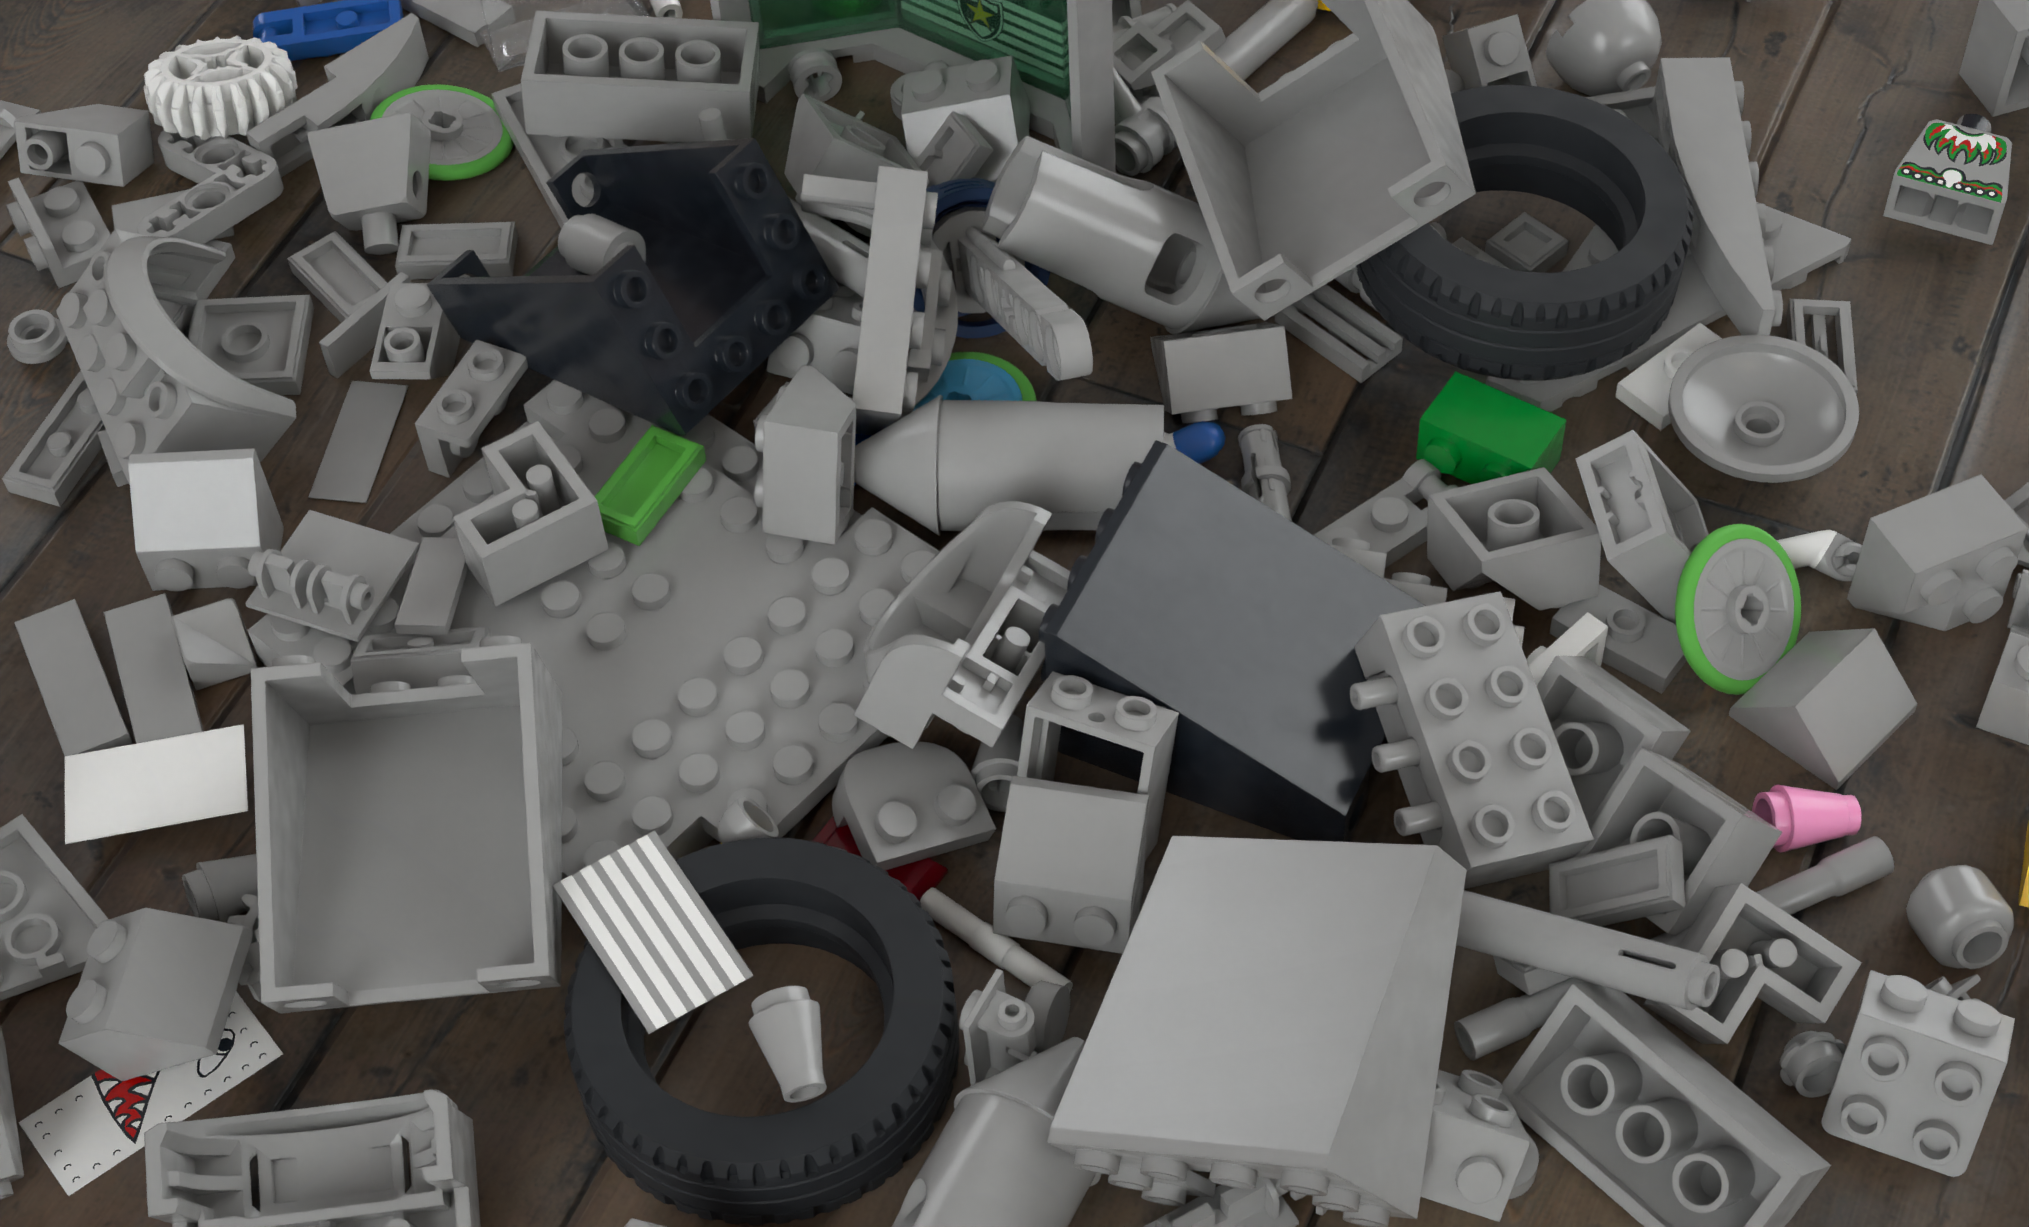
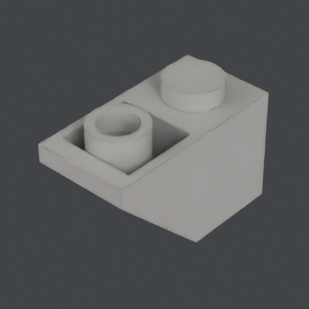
[1442,14,1537,89]
[14,104,154,187]
[370,283,460,379]

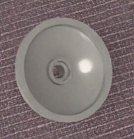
[1668,334,1859,483]

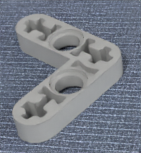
[137,130,284,245]

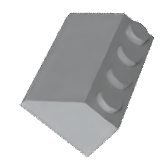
[1501,982,1832,1227]

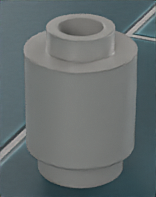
[558,214,646,275]

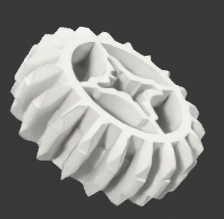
[144,36,298,140]

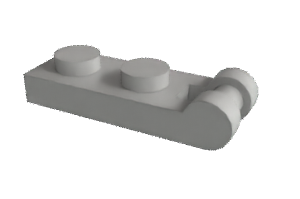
[1314,459,1459,568]

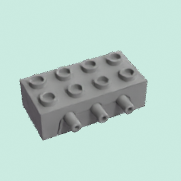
[1350,591,1594,889]

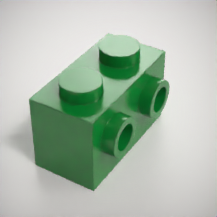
[1416,371,1566,484]

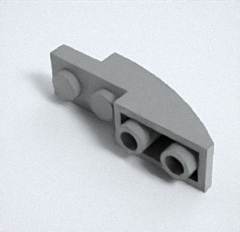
[246,13,429,177]

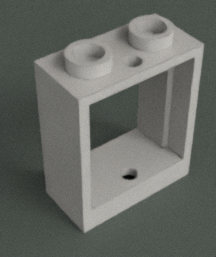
[1576,430,1709,625]
[1017,671,1179,861]

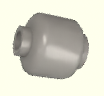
[1906,865,2014,969]

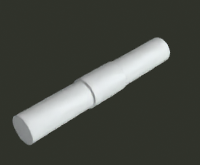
[920,887,1073,993]

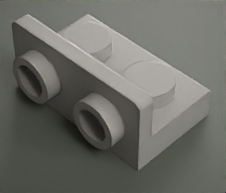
[6,177,111,288]
[415,340,528,478]

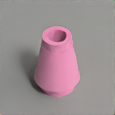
[1752,785,1861,852]

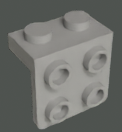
[767,280,916,395]
[1821,970,2015,1177]
[1420,1070,1531,1222]

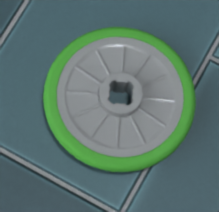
[370,84,514,181]
[1675,524,1801,695]

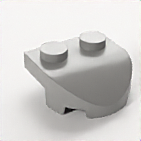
[832,742,996,870]

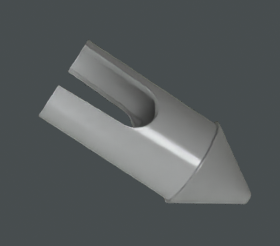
[982,136,1275,334]
[854,395,1164,535]
[892,1037,1102,1227]

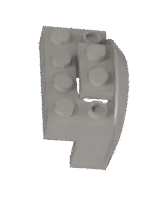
[801,165,958,435]
[56,229,296,485]
[144,1089,481,1227]

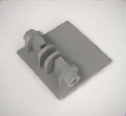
[245,510,420,642]

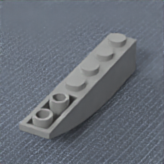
[1653,57,1783,335]

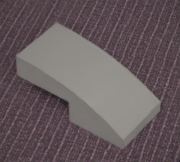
[1113,0,1227,90]

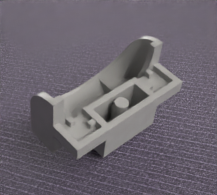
[854,501,1071,749]

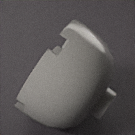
[1546,0,1662,96]

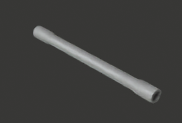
[1454,836,1894,1061]

